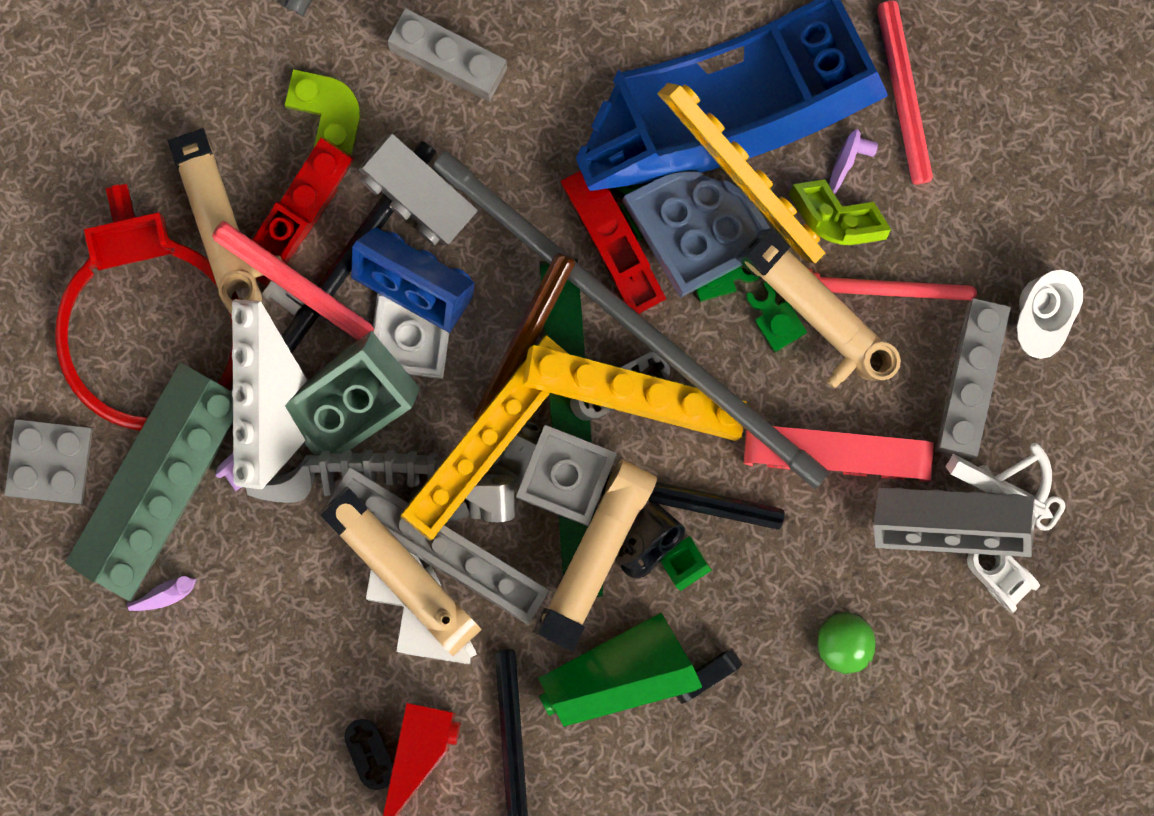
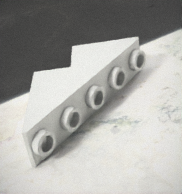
[232,299,308,489]
[366,553,477,665]

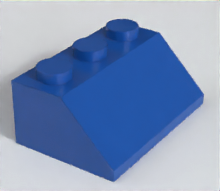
[351,227,475,333]

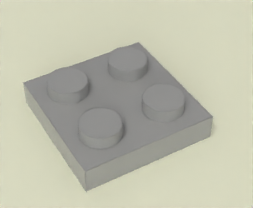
[4,419,93,505]
[516,425,617,526]

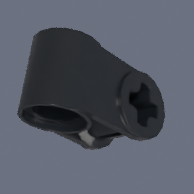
[615,502,685,579]

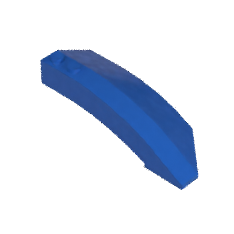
[576,0,888,191]

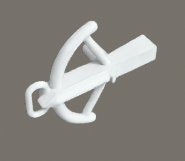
[945,443,1065,531]

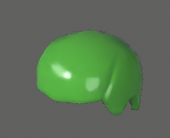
[818,611,876,674]

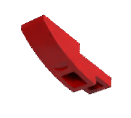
[253,137,355,286]
[560,170,666,314]

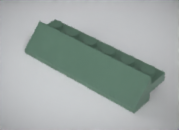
[65,362,233,601]

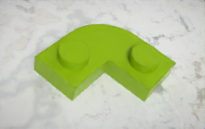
[285,69,360,156]
[788,179,891,245]

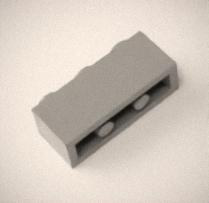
[387,8,507,102]
[357,134,478,246]

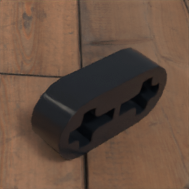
[676,648,743,704]
[344,719,393,790]

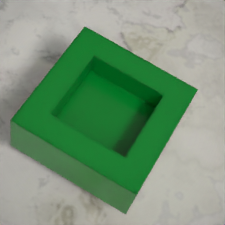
[660,536,712,591]

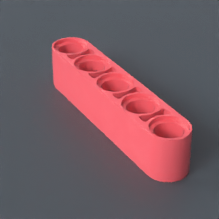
[743,426,934,482]

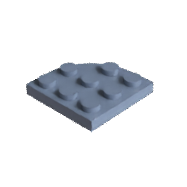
[622,172,770,298]

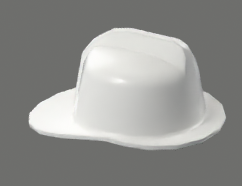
[1017,270,1083,359]

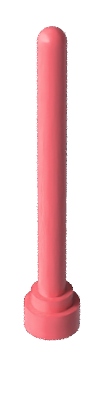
[807,268,977,301]

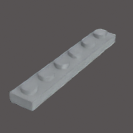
[329,468,549,625]

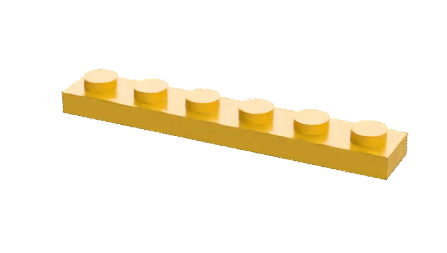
[657,83,825,264]
[399,335,568,541]
[522,345,747,441]

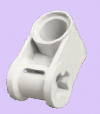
[967,553,1040,614]

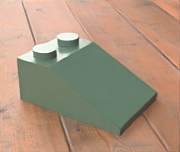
[285,331,420,455]

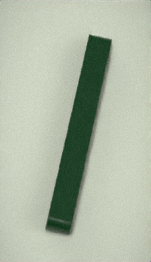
[539,258,603,597]

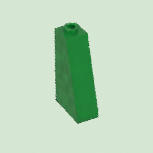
[538,613,702,727]

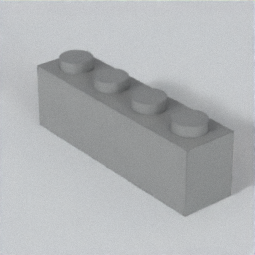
[935,298,1011,460]
[873,487,1035,557]

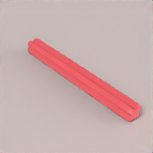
[877,1,933,185]
[212,221,374,341]

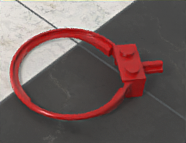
[55,184,240,430]

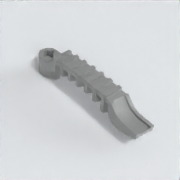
[246,450,515,522]

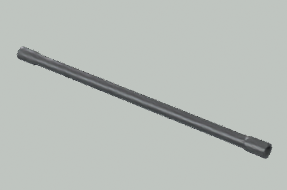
[432,151,830,490]

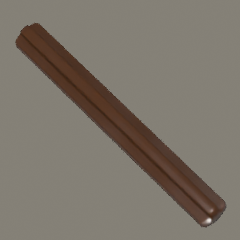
[473,253,575,420]

